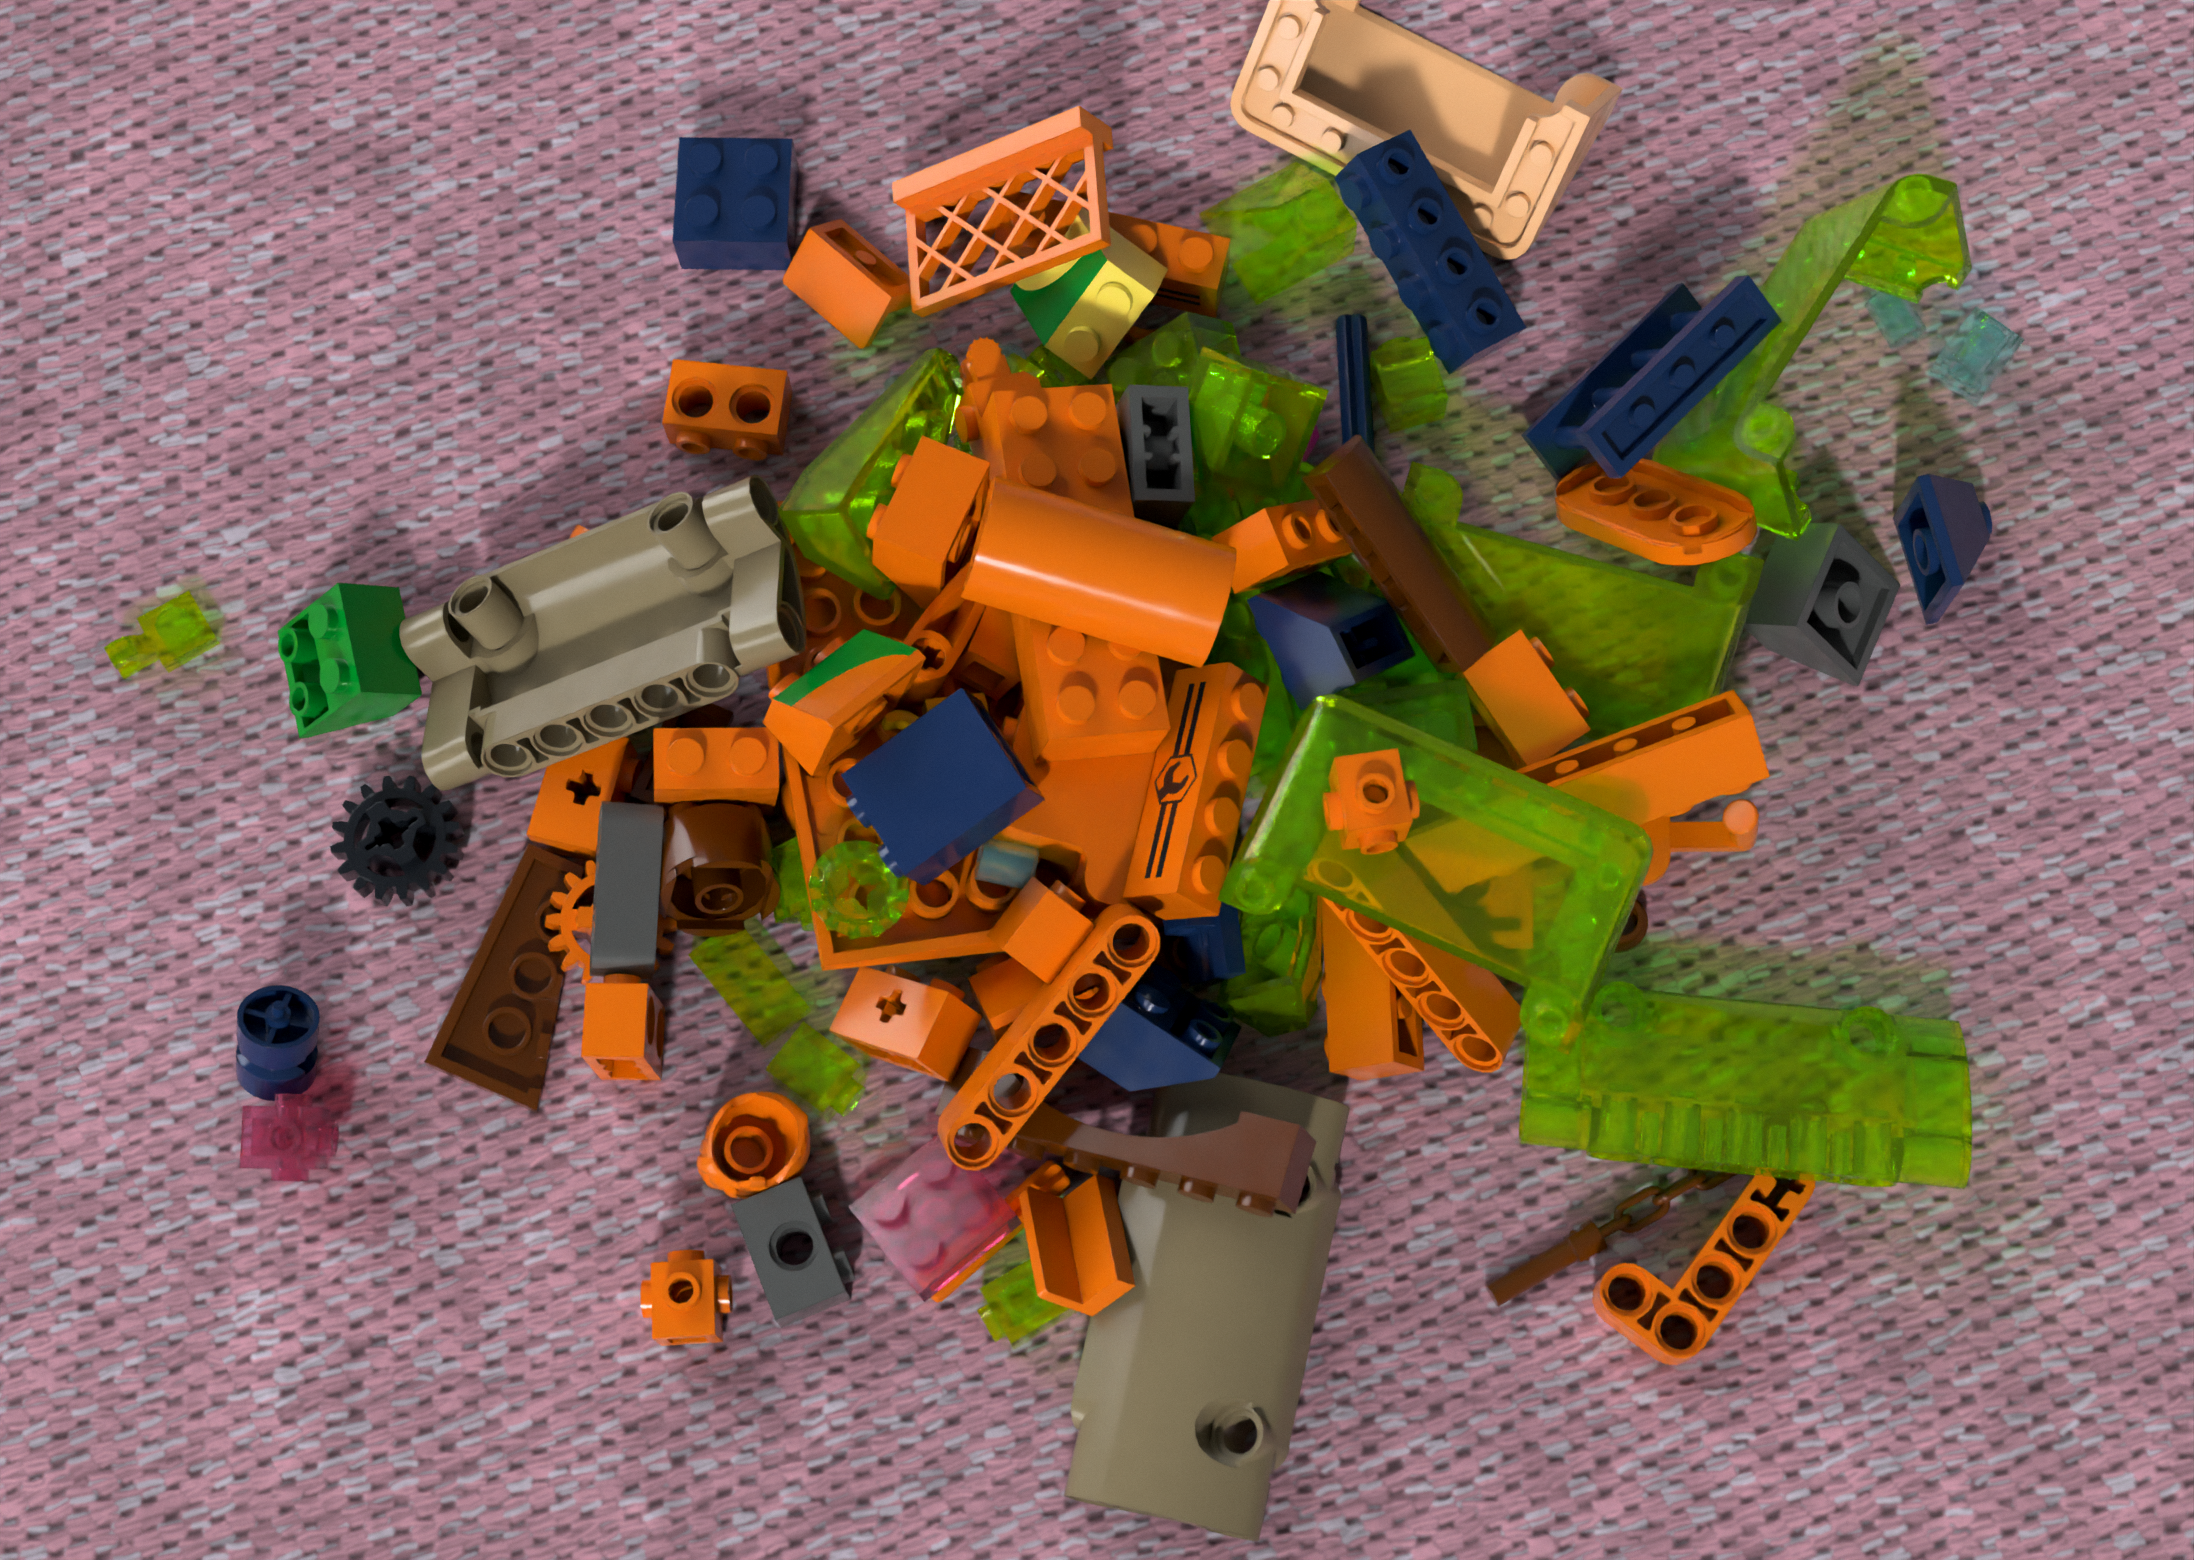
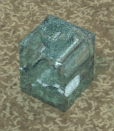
[1928,306,2025,408]

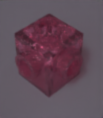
[240,1094,339,1181]

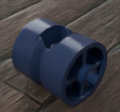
[236,985,320,1101]

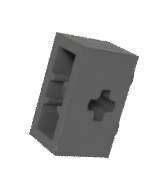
[1115,385,1195,527]

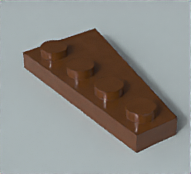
[424,843,584,1113]

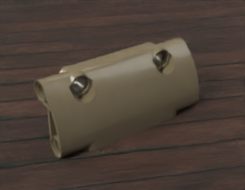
[399,474,806,791]
[1064,1073,1350,1541]

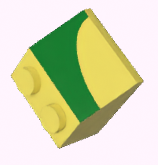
[1010,207,1168,380]

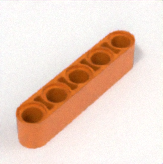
[1306,830,1524,1073]
[937,903,1161,1171]

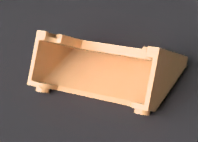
[1230,0,1623,260]

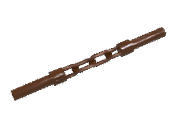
[1485,1092,1834,1307]

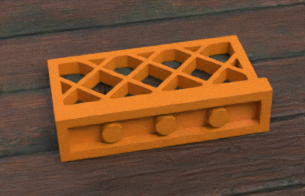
[892,106,1113,318]

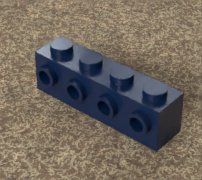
[1334,130,1527,375]

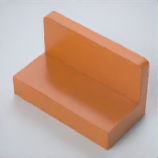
[783,218,911,349]
[1019,1174,1135,1316]

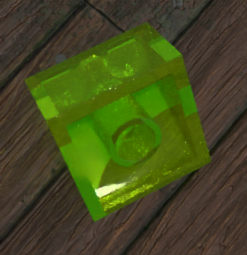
[1187,346,1329,501]

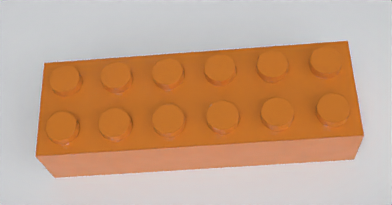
[980,384,1171,763]

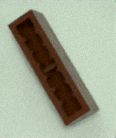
[1302,435,1498,673]

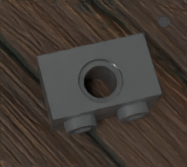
[731,1176,856,1328]

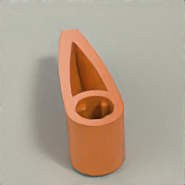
[903,561,986,705]

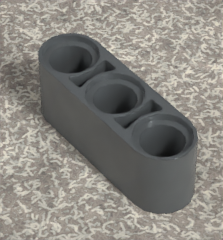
[589,801,664,980]

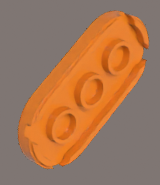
[1555,458,1757,566]

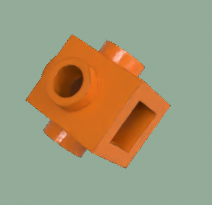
[1323,748,1420,855]
[640,1250,733,1346]

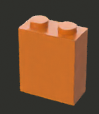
[653,727,779,816]

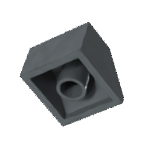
[1740,522,1900,686]

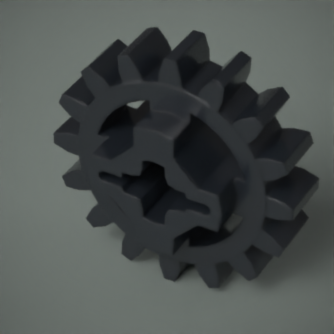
[330,776,465,906]

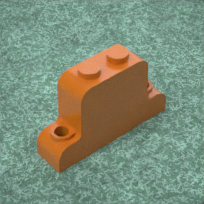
[992,680,1173,921]

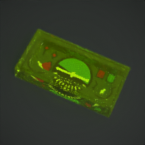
[688,929,811,1049]

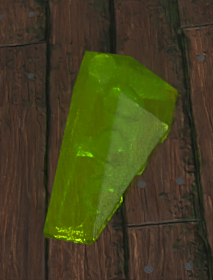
[777,349,961,599]
[1216,782,1323,1038]

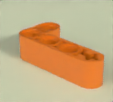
[1592,1152,1816,1365]

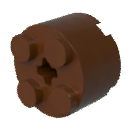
[658,801,781,937]

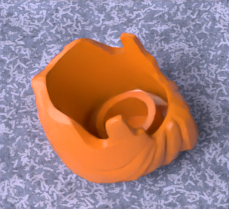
[696,1091,811,1199]

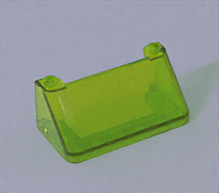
[1652,173,1972,542]
[1375,461,1765,740]
[1217,694,1654,1056]

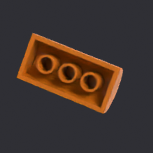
[961,476,1237,668]

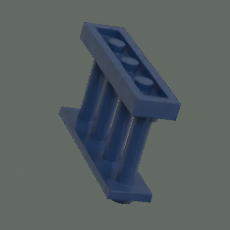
[1521,275,1782,479]

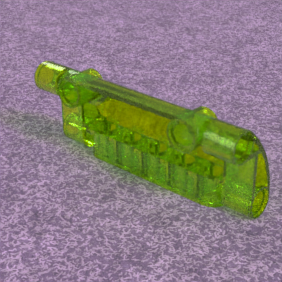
[1519,978,1972,1189]

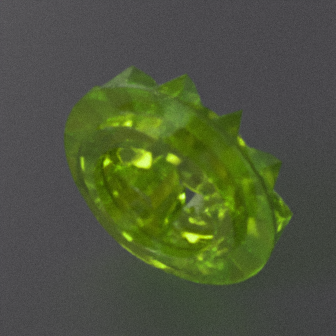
[808,840,909,940]

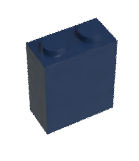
[841,687,1045,886]

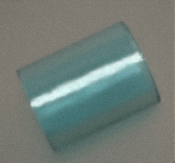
[1865,284,1927,350]
[974,838,1039,889]

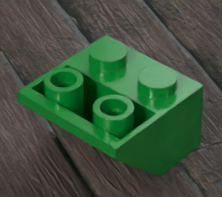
[278,583,422,739]

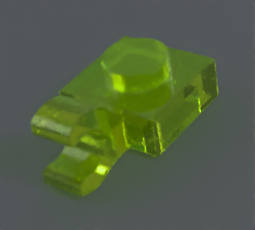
[104,590,220,679]

